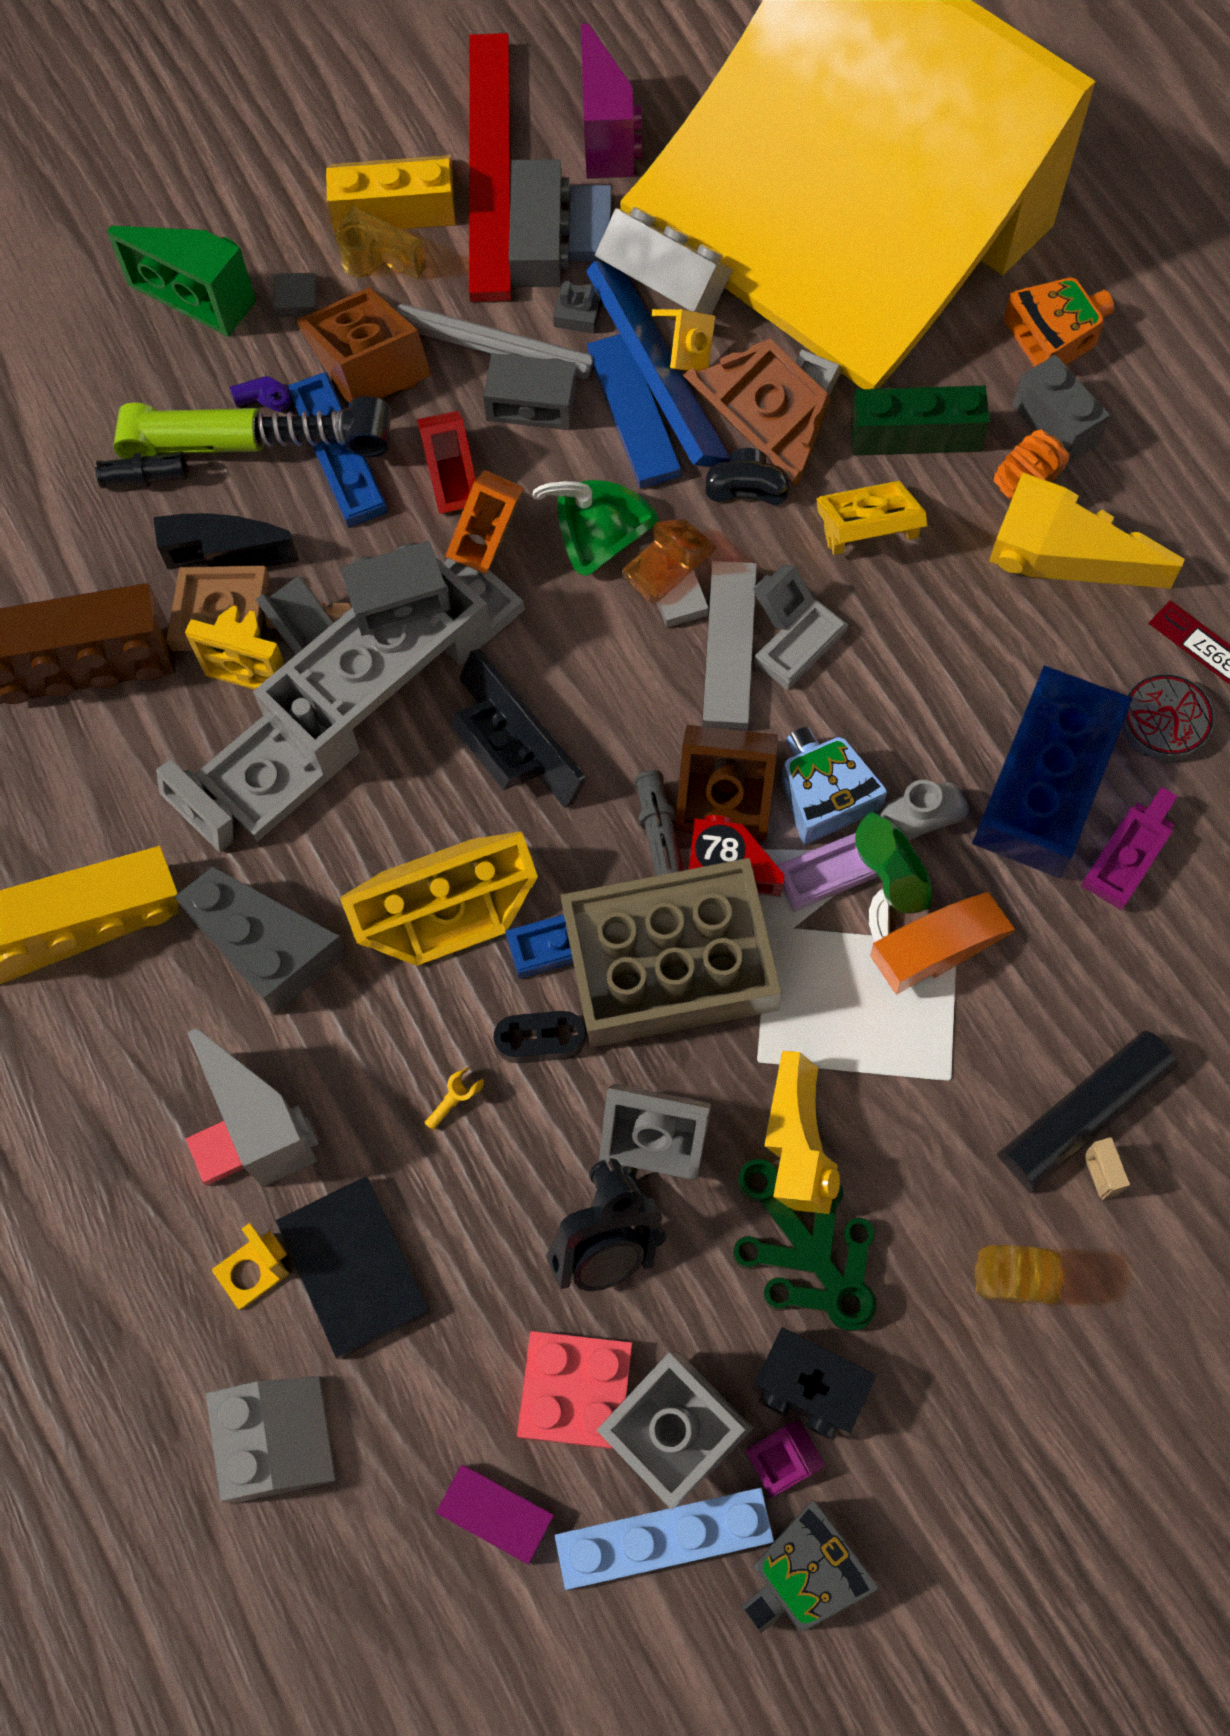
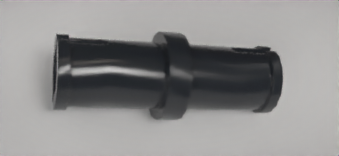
[95,451,188,489]

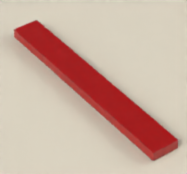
[469,33,511,302]

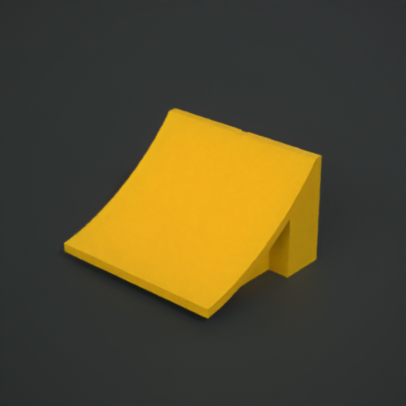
[620,0,1096,389]

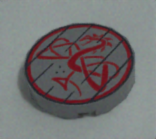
[1119,673,1215,763]

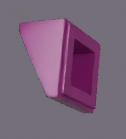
[745,1420,825,1498]

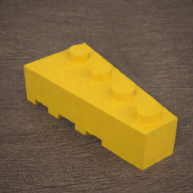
[0,846,178,984]

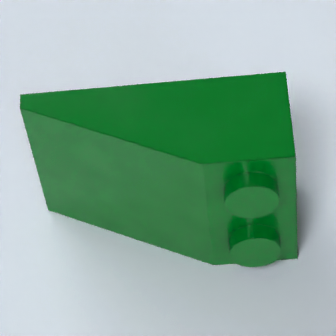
[106,225,257,337]

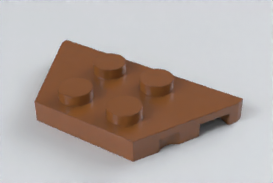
[683,339,831,487]

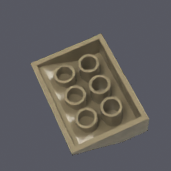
[560,858,782,1048]

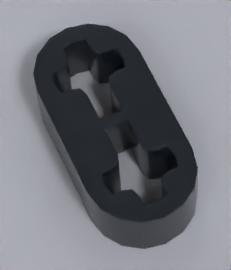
[493,1011,586,1063]

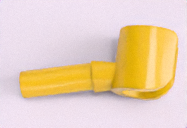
[425,1067,484,1130]

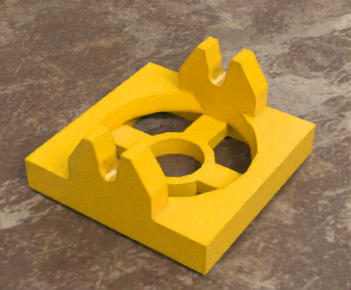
[816,481,927,555]
[185,606,285,690]

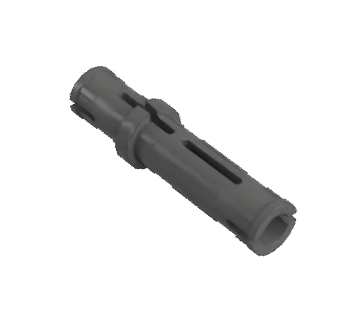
[635,770,684,876]

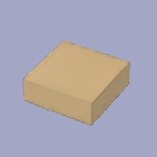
[1083,1137,1130,1200]

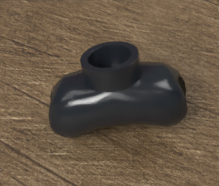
[705,448,789,505]

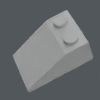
[187,1028,319,1187]

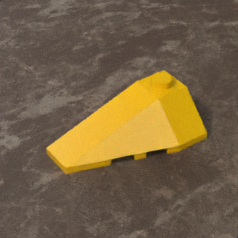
[989,472,1185,589]

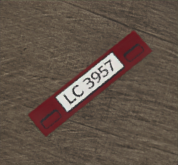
[1148,600,1230,685]

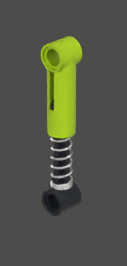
[113,396,391,459]

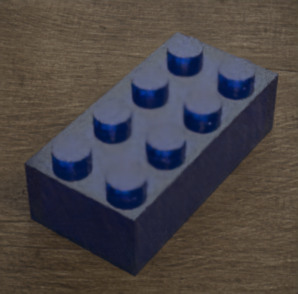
[972,665,1133,878]

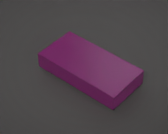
[436,1464,554,1565]

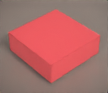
[185,1121,244,1186]

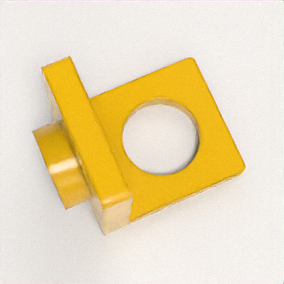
[652,309,715,372]
[212,1223,290,1310]

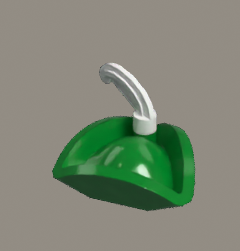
[532,480,659,576]
[855,811,932,942]

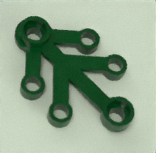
[733,1159,877,1331]

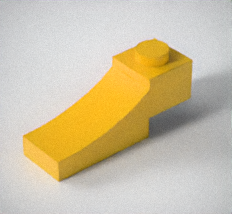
[764,1051,840,1214]

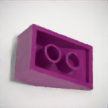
[581,24,642,179]

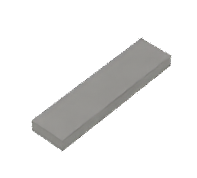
[702,561,757,730]

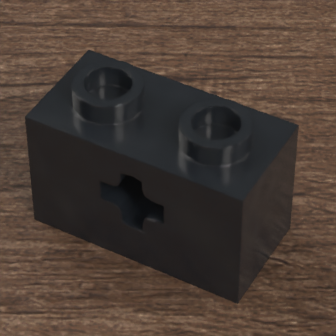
[752,1327,877,1441]

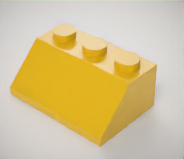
[326,155,456,234]

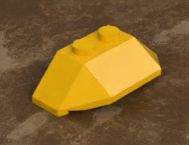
[340,831,538,966]

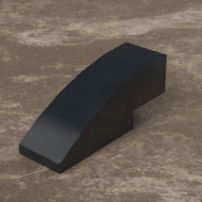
[153,513,299,570]

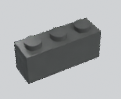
[509,159,570,287]

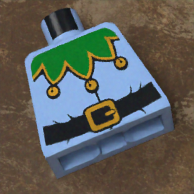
[781,727,887,845]

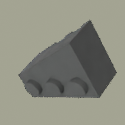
[175,866,348,1015]

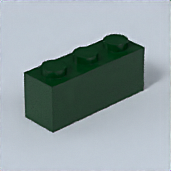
[850,385,990,456]

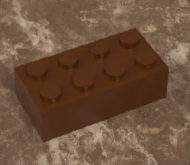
[0,583,176,704]

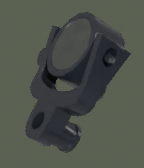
[546,1158,667,1292]

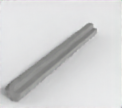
[397,304,593,379]

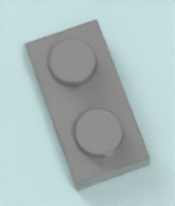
[156,759,234,853]

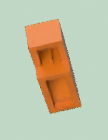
[870,892,1015,995]

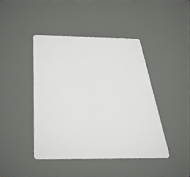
[757,926,956,1081]

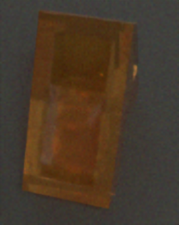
[622,519,716,605]

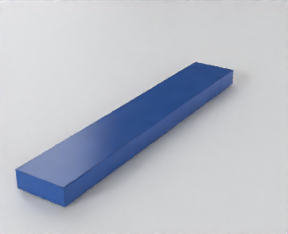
[586,261,731,468]

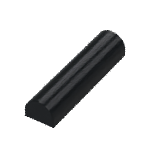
[996,1031,1177,1193]

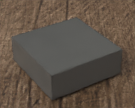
[273,273,318,317]

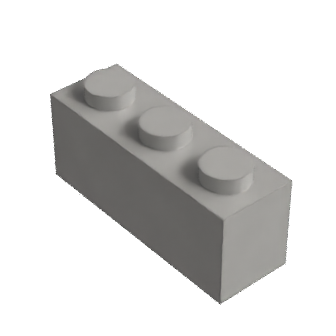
[594,206,733,315]

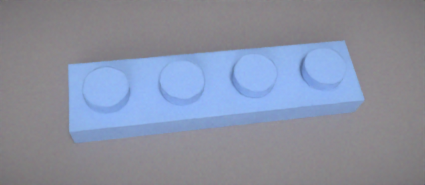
[555,1488,774,1590]

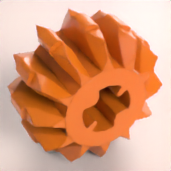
[994,429,1070,500]

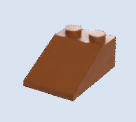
[296,287,432,403]

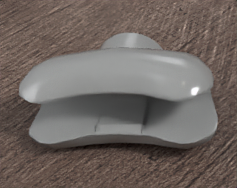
[878,780,969,841]

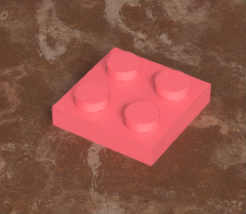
[517,1331,632,1450]

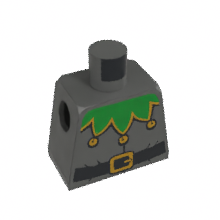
[741,1501,879,1633]

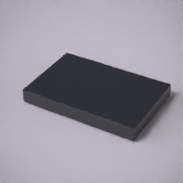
[275,1176,430,1360]

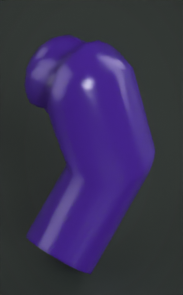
[230,376,292,411]

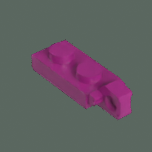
[1080,787,1178,911]

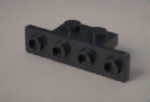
[450,648,586,808]

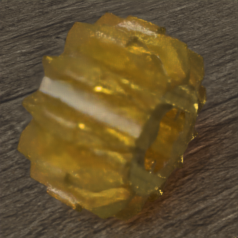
[974,1244,1064,1305]

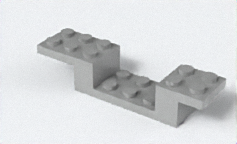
[195,556,525,842]

